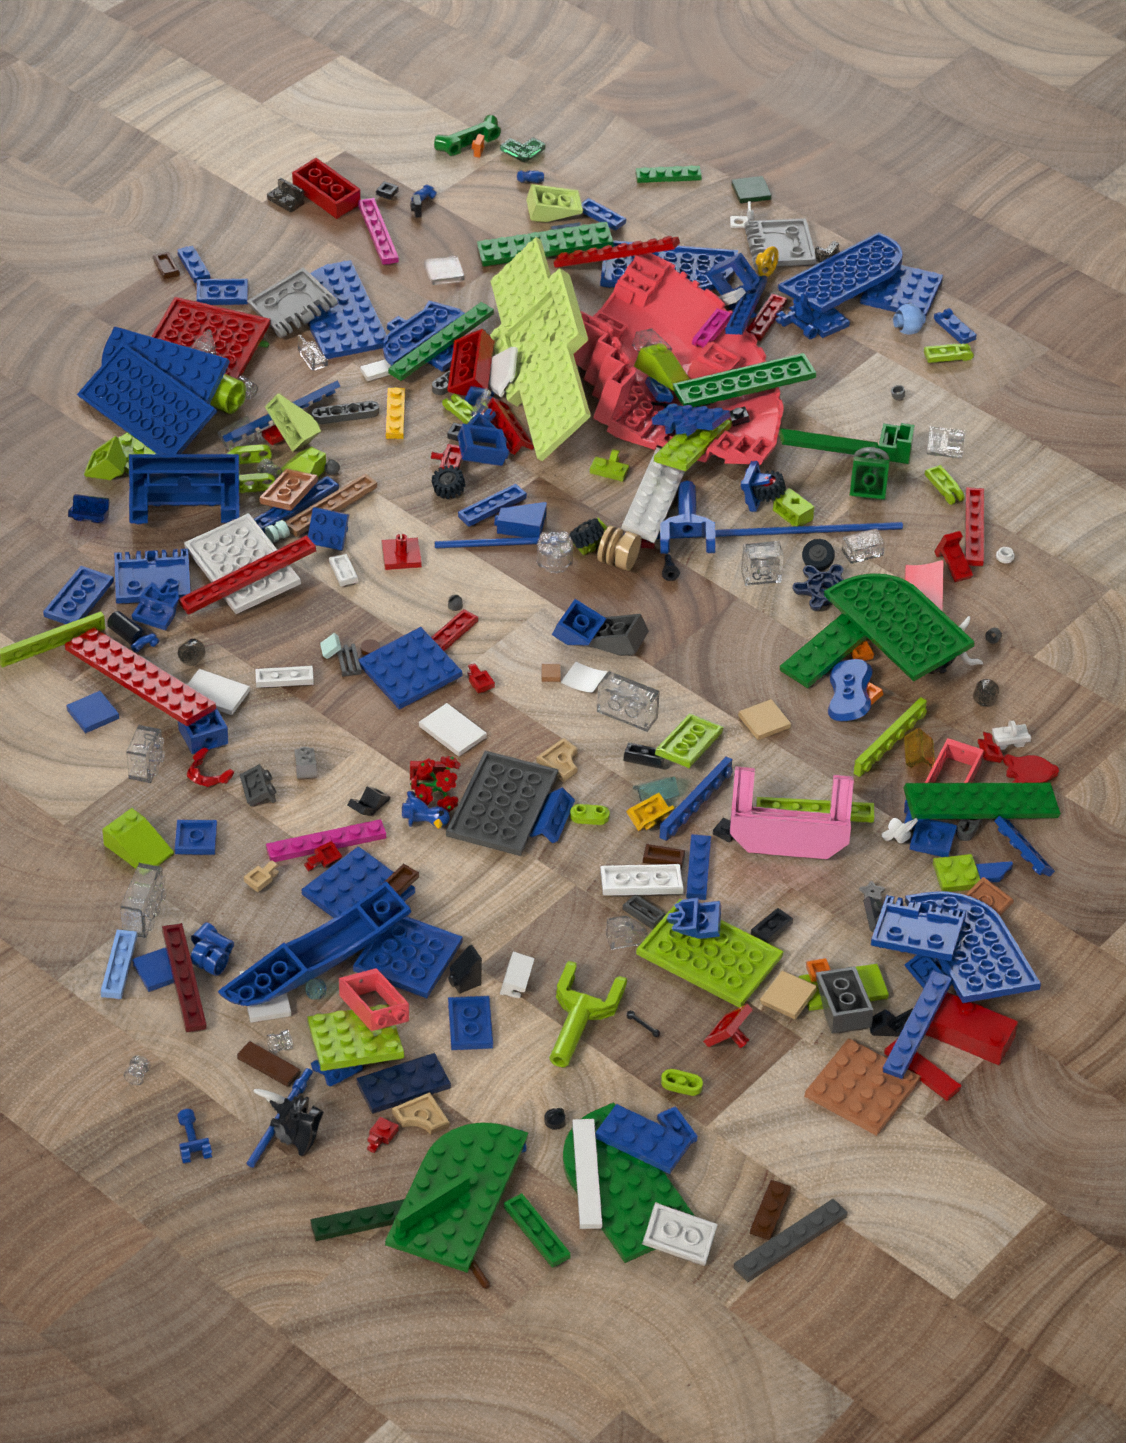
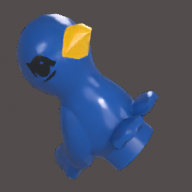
[402,791,450,829]

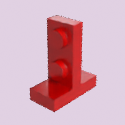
[934,531,973,583]

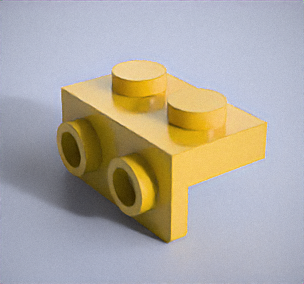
[626,793,675,832]

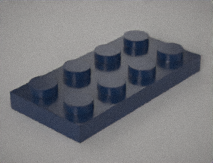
[356,1053,451,1114]

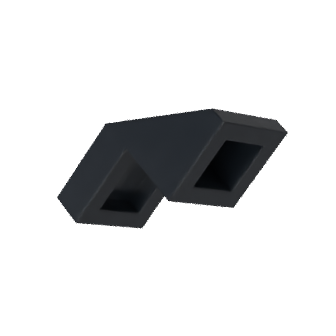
[347,786,391,816]
[870,1008,913,1037]

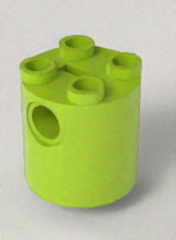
[210,374,246,414]

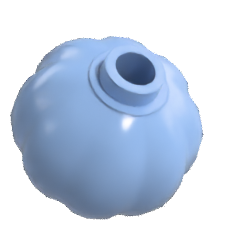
[893,304,926,335]

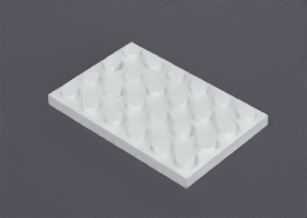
[184,513,301,614]

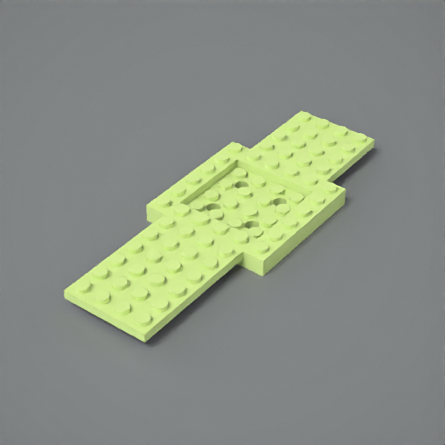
[490,237,591,461]

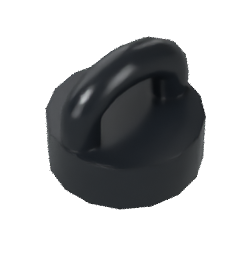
[544,1108,565,1130]

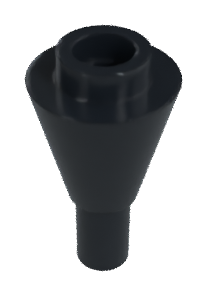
[662,554,680,581]

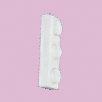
[255,666,314,688]

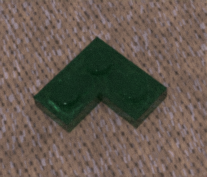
[500,137,545,163]

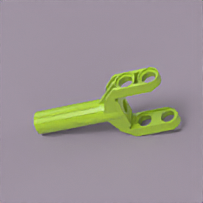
[227,444,275,493]
[549,960,627,1068]

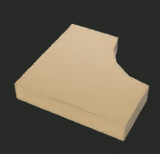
[536,738,578,782]
[392,1093,450,1135]

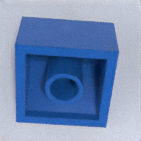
[552,599,606,645]

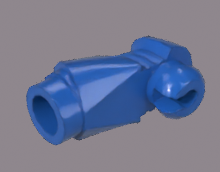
[517,170,544,183]
[411,185,437,202]

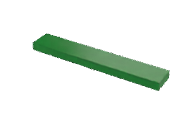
[779,428,880,458]

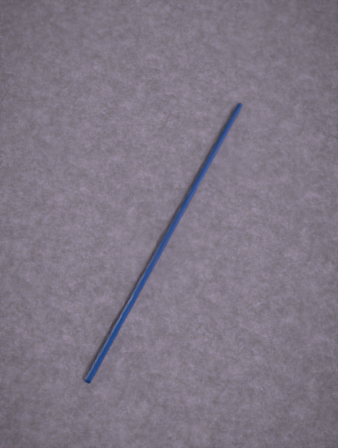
[435,522,903,548]

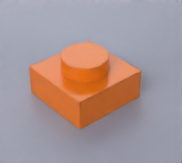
[472,134,484,158]
[850,641,874,661]
[867,682,884,705]
[806,958,830,982]

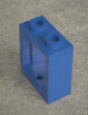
[706,253,760,295]
[457,423,509,466]

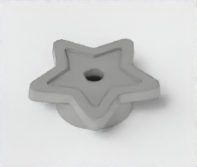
[859,881,885,901]

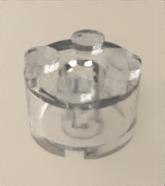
[537,531,574,573]

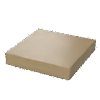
[738,699,791,740]
[760,971,817,1019]

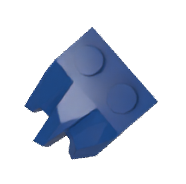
[132,582,179,631]
[666,898,721,939]

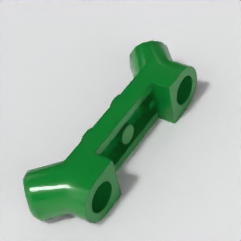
[434,115,501,156]

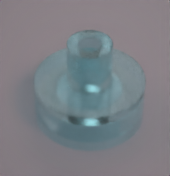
[305,979,327,1000]

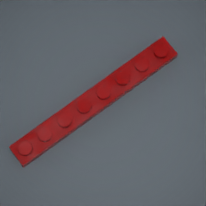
[553,236,680,268]
[179,535,317,615]

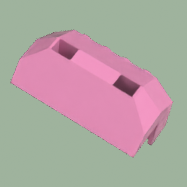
[730,766,854,859]

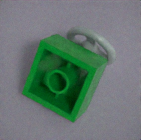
[849,447,889,499]

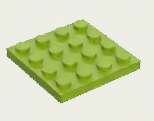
[307,1004,404,1071]

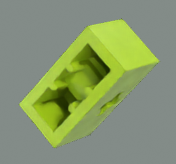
[773,488,814,526]

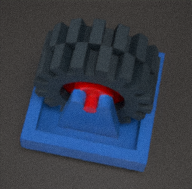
[741,461,786,512]

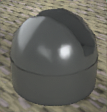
[891,385,905,400]
[325,459,340,475]
[448,594,463,611]
[985,627,1002,644]

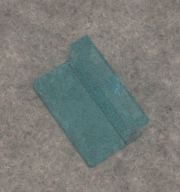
[633,776,679,802]

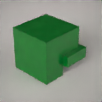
[878,423,915,464]

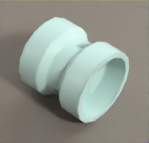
[265,520,290,544]

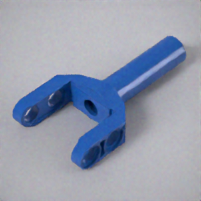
[660,481,715,554]

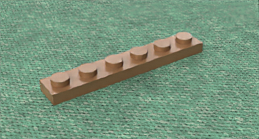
[285,474,377,537]

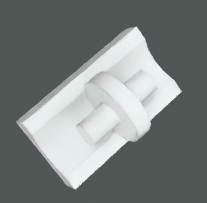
[992,721,1031,750]

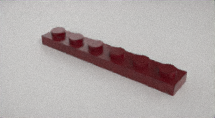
[162,923,207,1032]

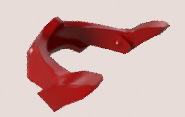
[187,748,234,787]

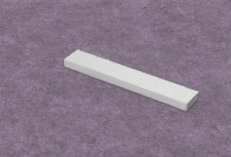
[572,1119,602,1229]

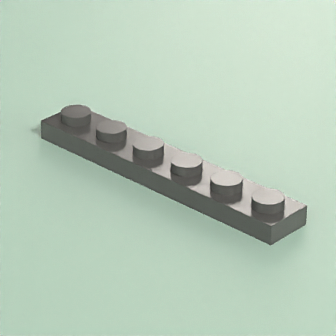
[734,1198,848,1282]

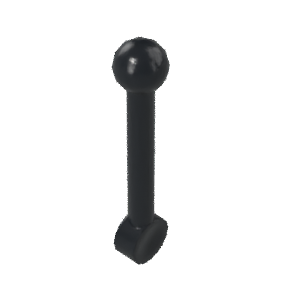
[627,1010,660,1037]

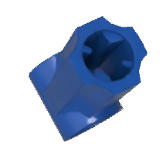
[191,922,234,955]

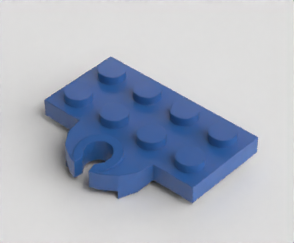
[652,404,730,436]

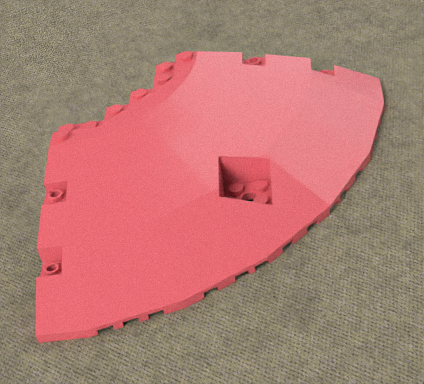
[573,253,784,465]

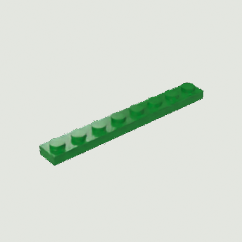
[388,302,494,381]

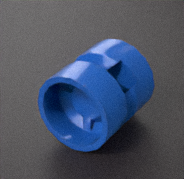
[190,940,229,976]

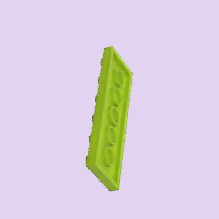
[654,420,732,471]

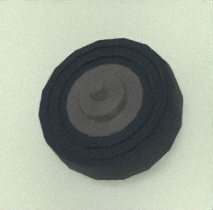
[802,539,835,571]

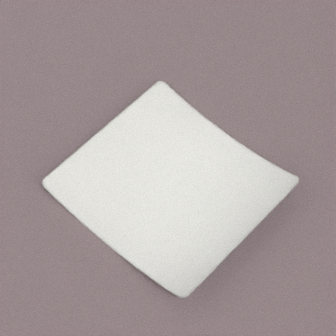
[561,662,607,692]

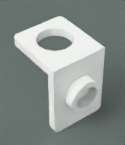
[730,201,754,228]

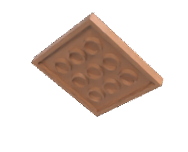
[804,1038,921,1136]

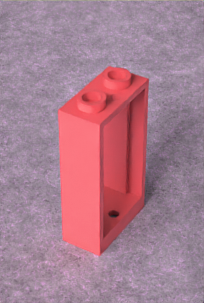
[925,738,984,783]
[339,968,409,1031]

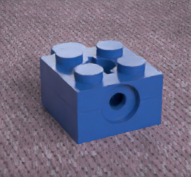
[178,707,228,755]

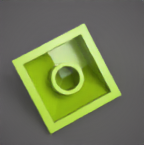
[84,436,127,480]
[276,447,326,477]

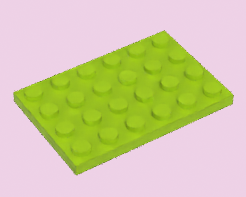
[636,899,783,1008]

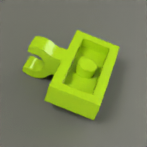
[590,449,629,482]

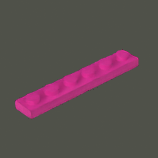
[358,198,399,265]
[266,819,386,862]

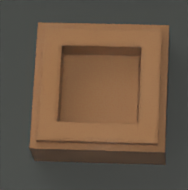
[541,664,561,682]

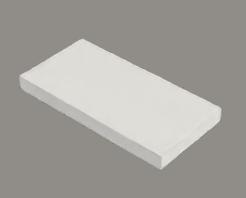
[600,864,683,896]

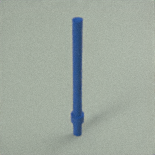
[247,1068,313,1168]

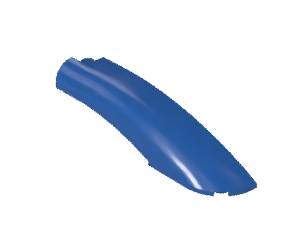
[218,881,411,1006]

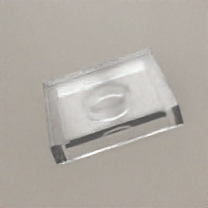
[424,255,465,285]

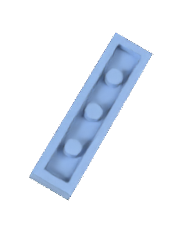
[101,930,137,999]

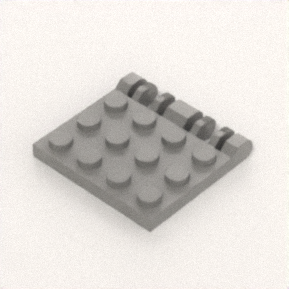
[744,218,816,270]
[247,268,338,338]

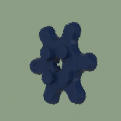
[792,564,844,611]

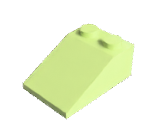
[526,184,583,222]
[265,394,321,452]

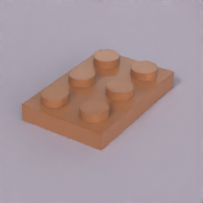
[259,469,318,511]

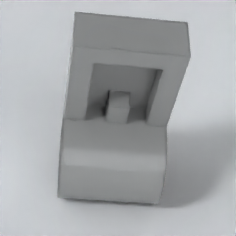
[294,747,317,779]

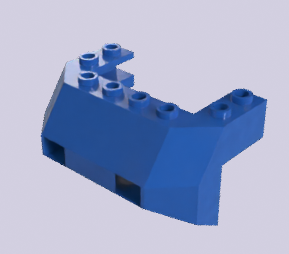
[129,454,239,525]

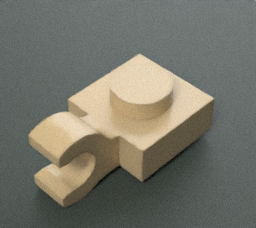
[244,860,279,892]

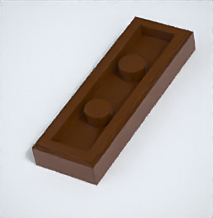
[237,1041,300,1087]

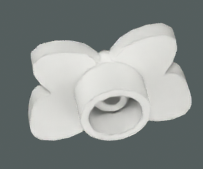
[882,818,918,843]

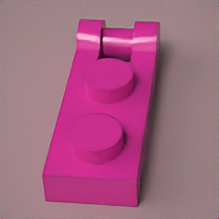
[692,308,732,348]

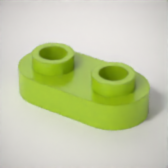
[570,804,610,825]
[661,1069,703,1096]

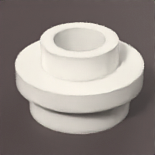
[996,547,1015,563]

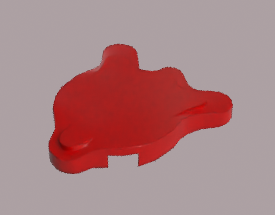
[1003,754,1059,783]

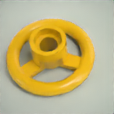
[755,246,779,277]

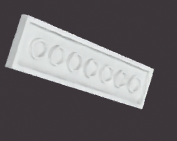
[621,447,685,543]

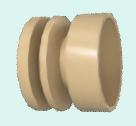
[597,525,641,571]

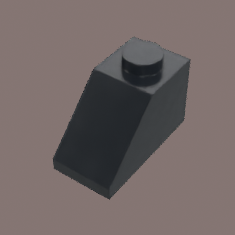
[448,945,482,994]

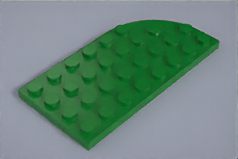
[824,573,975,682]
[563,1102,695,1263]
[385,1122,528,1273]

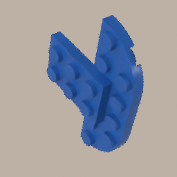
[383,307,464,372]

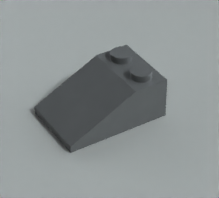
[587,614,649,655]
[816,966,873,1033]

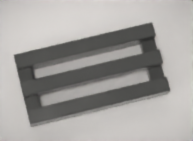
[337,644,361,677]
[622,895,666,930]

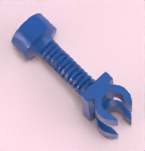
[775,305,818,339]
[177,1109,212,1163]

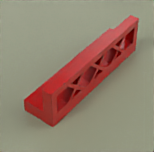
[482,397,534,455]

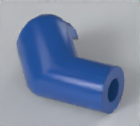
[131,634,160,653]

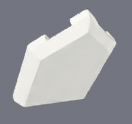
[489,347,518,398]

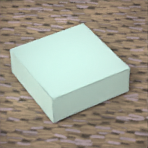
[320,633,341,659]

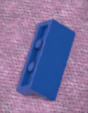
[530,787,575,843]

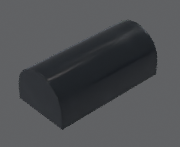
[107,611,146,645]
[623,743,665,769]

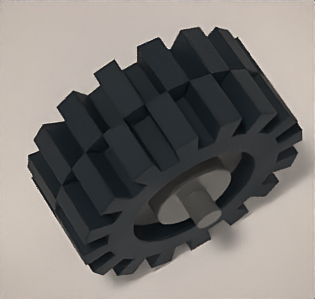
[431,465,466,499]
[569,518,605,549]

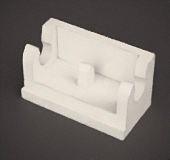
[500,952,534,998]

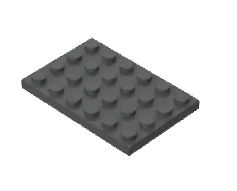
[446,750,559,856]

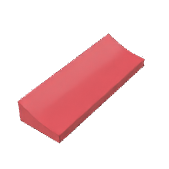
[905,560,943,612]

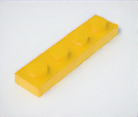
[386,387,405,439]

